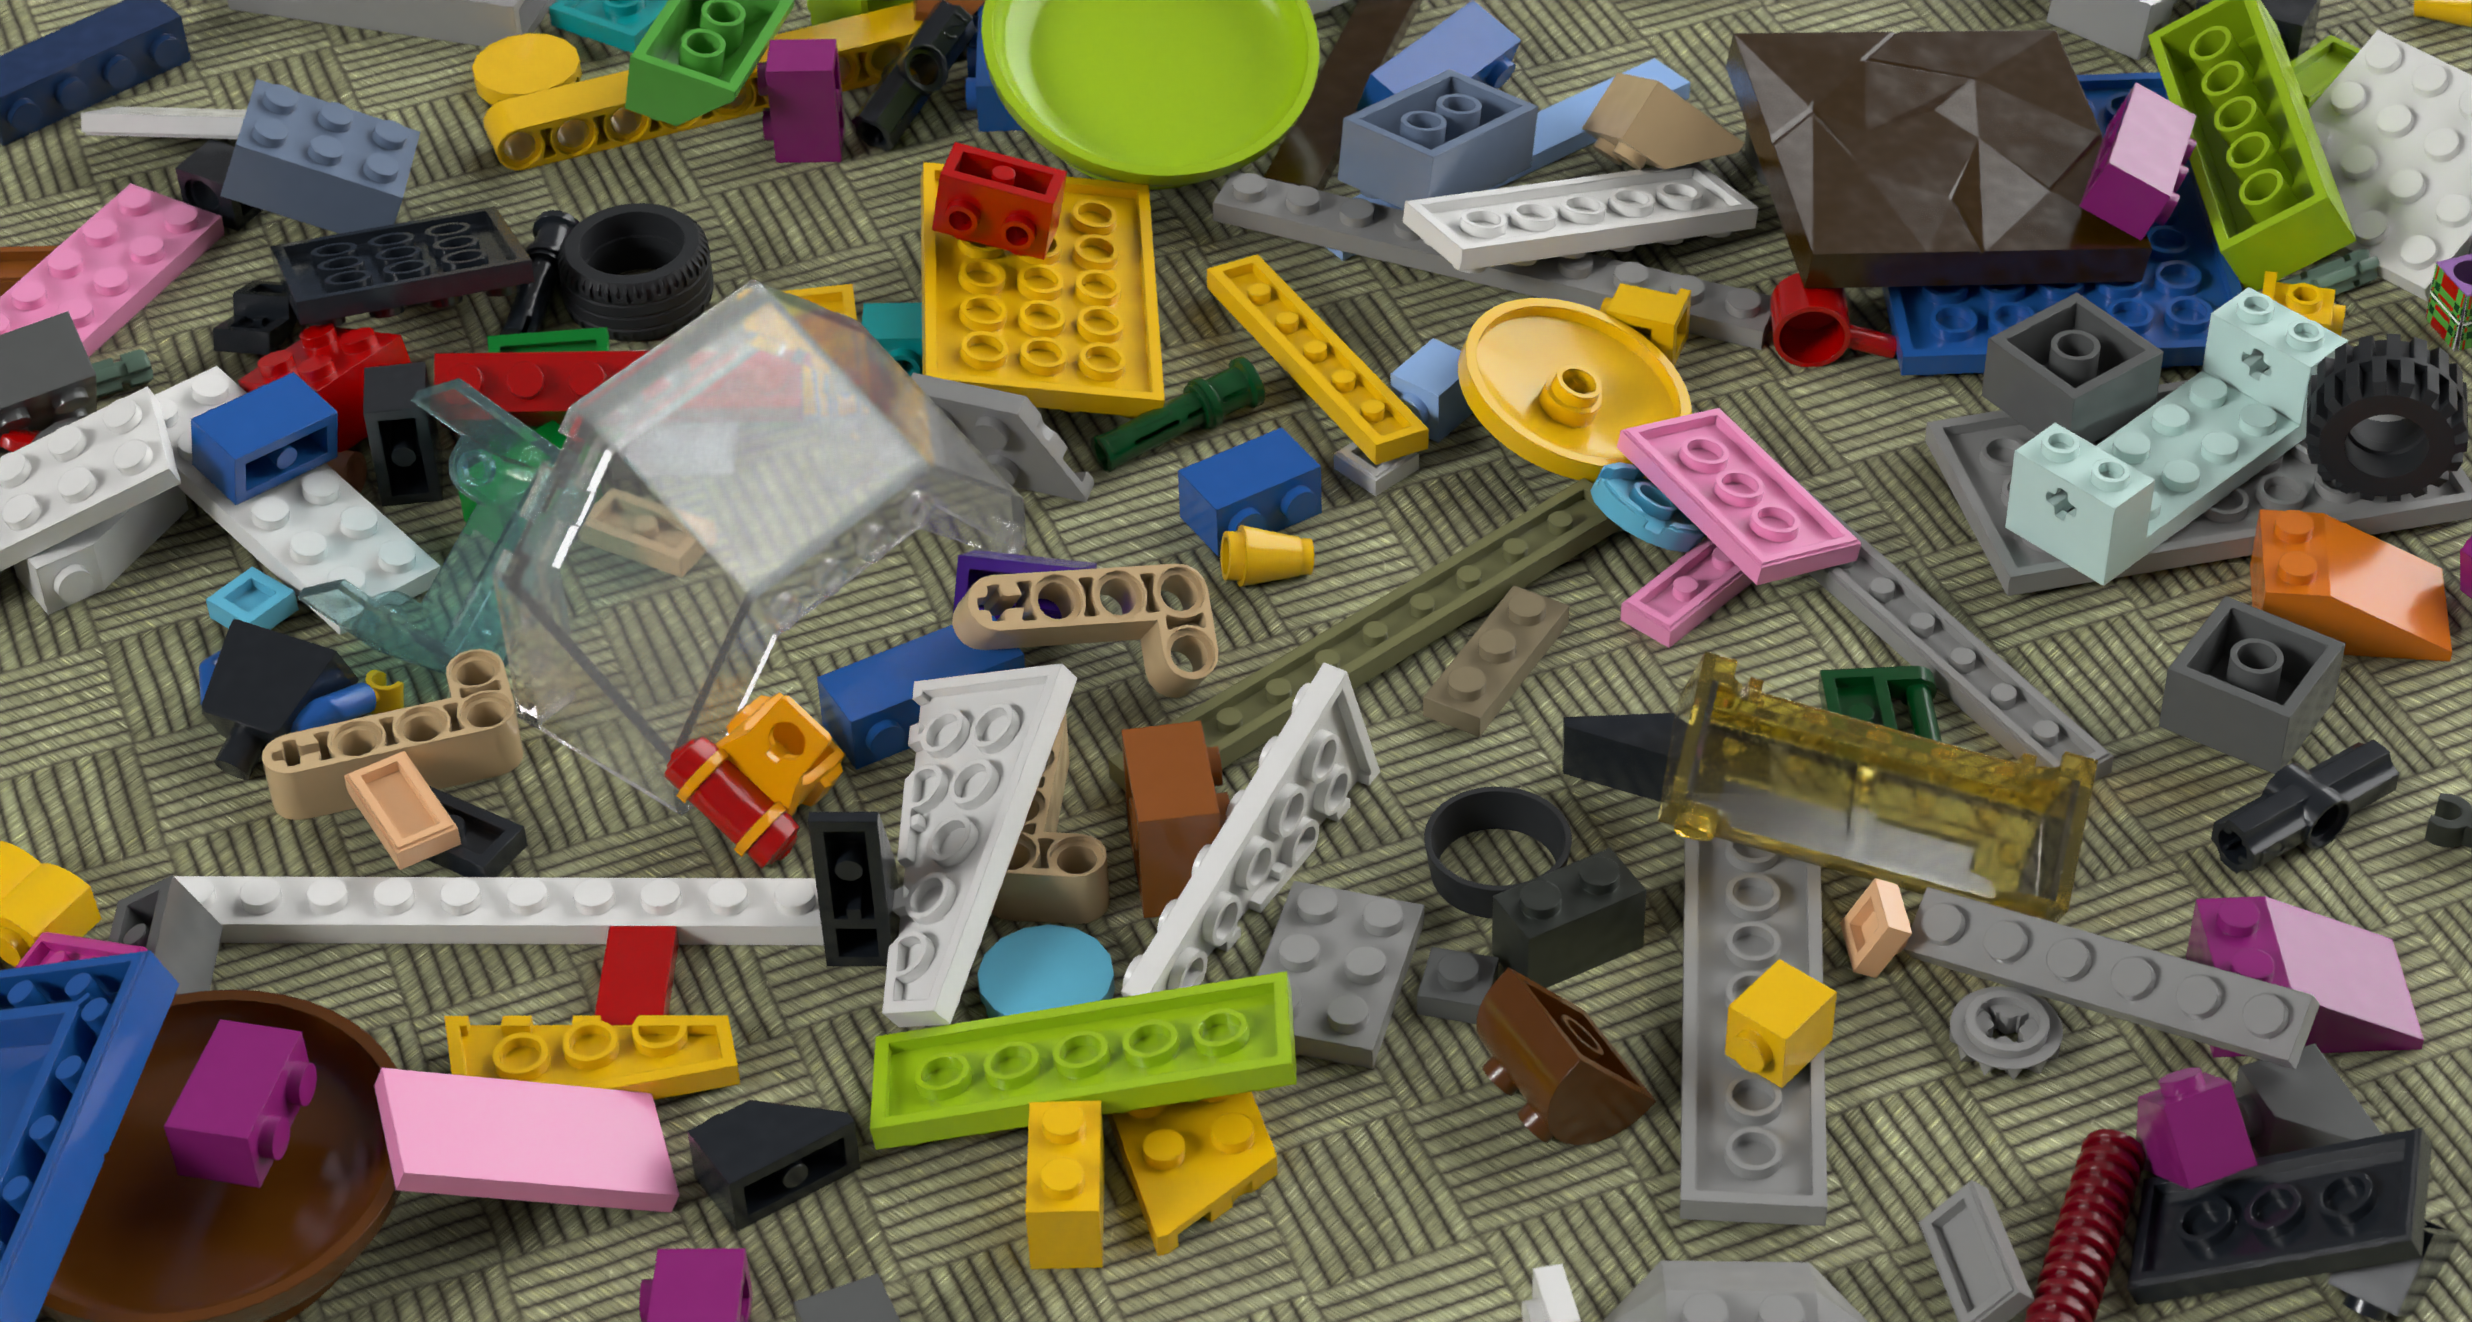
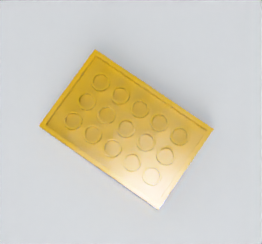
[921,162,1165,418]

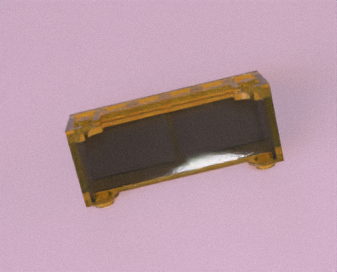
[1658,651,2098,923]

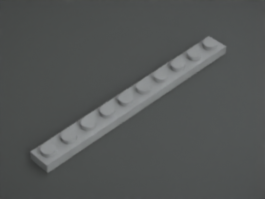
[1213,171,1772,350]

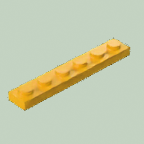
[1207,254,1429,465]

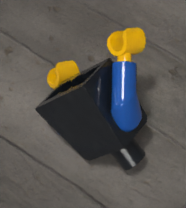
[199,619,404,780]

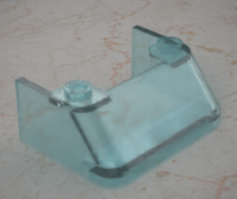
[298,378,597,675]

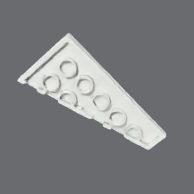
[882,663,1077,1027]

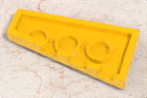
[444,1015,741,1100]

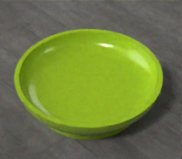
[981,0,1319,190]

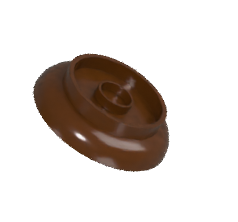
[40,989,401,1322]

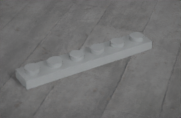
[1903,887,2320,1070]

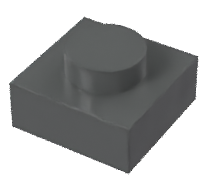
[1417,947,1499,1024]

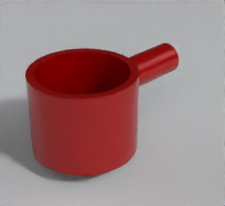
[1770,272,1897,367]

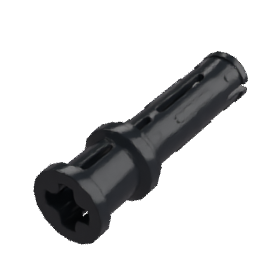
[499,210,580,335]

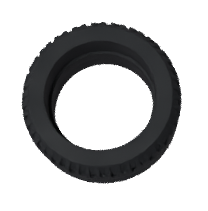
[558,203,714,342]

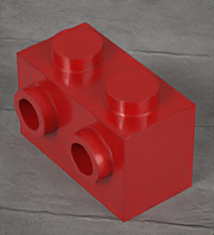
[932,142,1068,260]

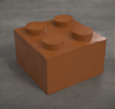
[1121,720,1230,918]

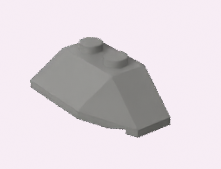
[1602,1260,1868,1322]

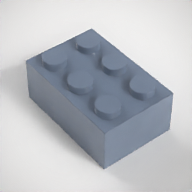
[1338,69,1538,209]
[220,79,420,234]

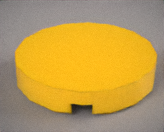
[472,33,582,105]

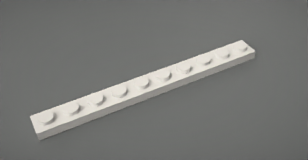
[174,876,824,945]

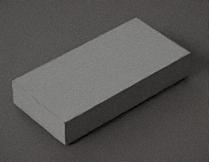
[1919,1180,2035,1322]

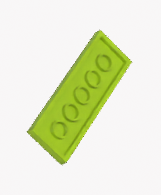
[870,971,1297,1150]

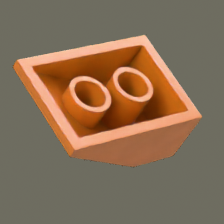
[2250,509,2452,662]

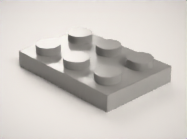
[1257,881,1424,1069]

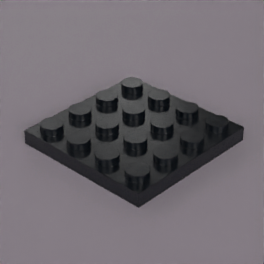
[270,206,535,327]

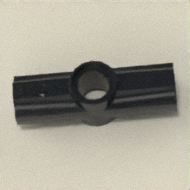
[851,0,977,152]
[2211,739,2399,873]

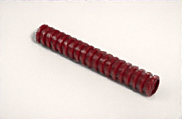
[2024,1129,2146,1322]

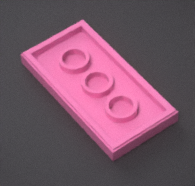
[1617,408,1861,585]
[374,1068,680,1213]

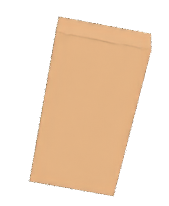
[344,751,461,870]

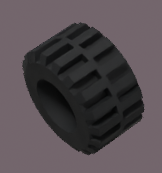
[2306,334,2468,502]

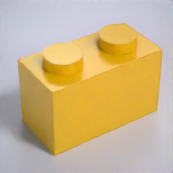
[1025,1101,1105,1269]

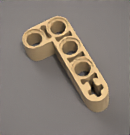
[952,564,1218,698]
[262,649,523,820]
[991,713,1110,924]

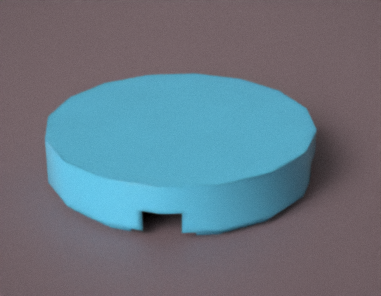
[1590,462,1705,552]
[977,924,1115,1018]

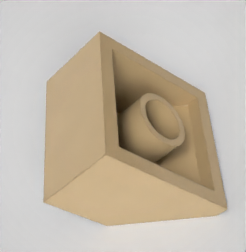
[1582,73,1744,170]

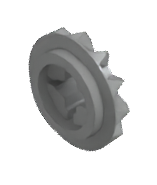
[1949,986,2063,1080]

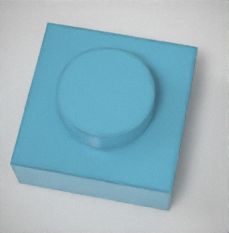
[206,566,299,630]

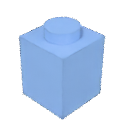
[1390,338,1473,443]

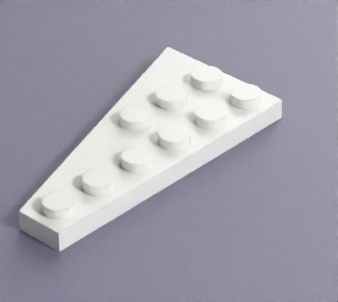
[1121,663,1380,997]

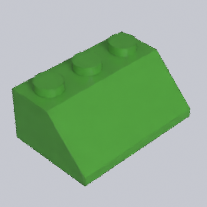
[625,0,794,126]

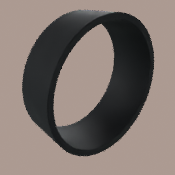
[1424,786,1572,919]

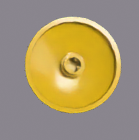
[1458,298,1692,483]

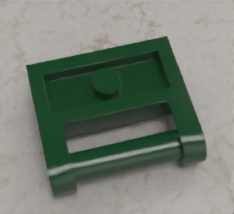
[1818,666,1954,783]

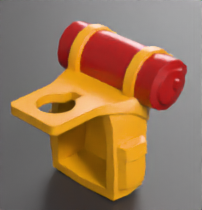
[663,692,846,869]

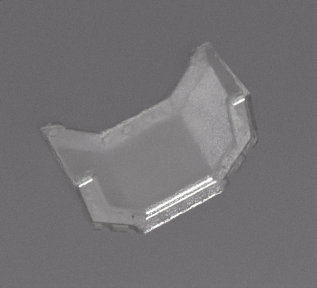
[492,279,1027,816]

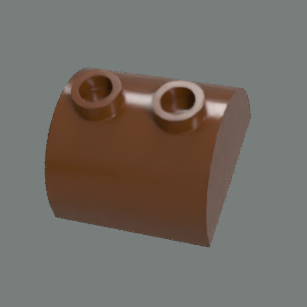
[1476,967,1656,1145]

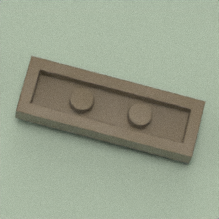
[1423,585,1569,737]

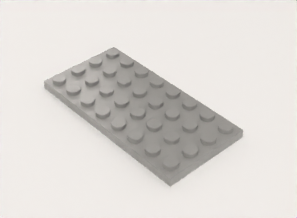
[1925,380,2472,596]

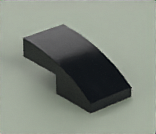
[213,280,298,355]

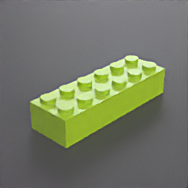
[2148,0,2357,291]

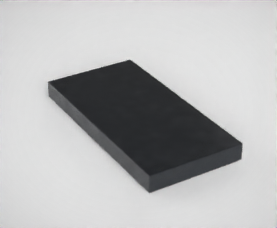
[2127,1128,2432,1305]

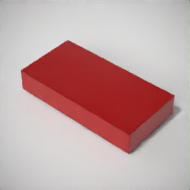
[594,926,679,1025]

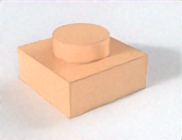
[1840,878,1912,978]

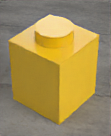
[1725,959,1837,1088]

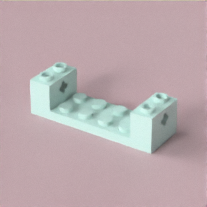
[2005,287,2349,586]

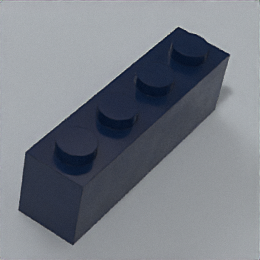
[0,0,191,146]

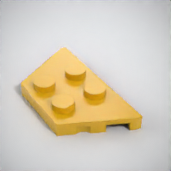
[1107,1091,1278,1256]

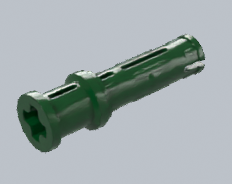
[1091,356,1265,472]

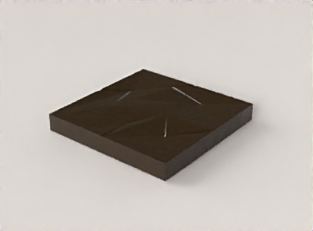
[1726,30,2152,289]

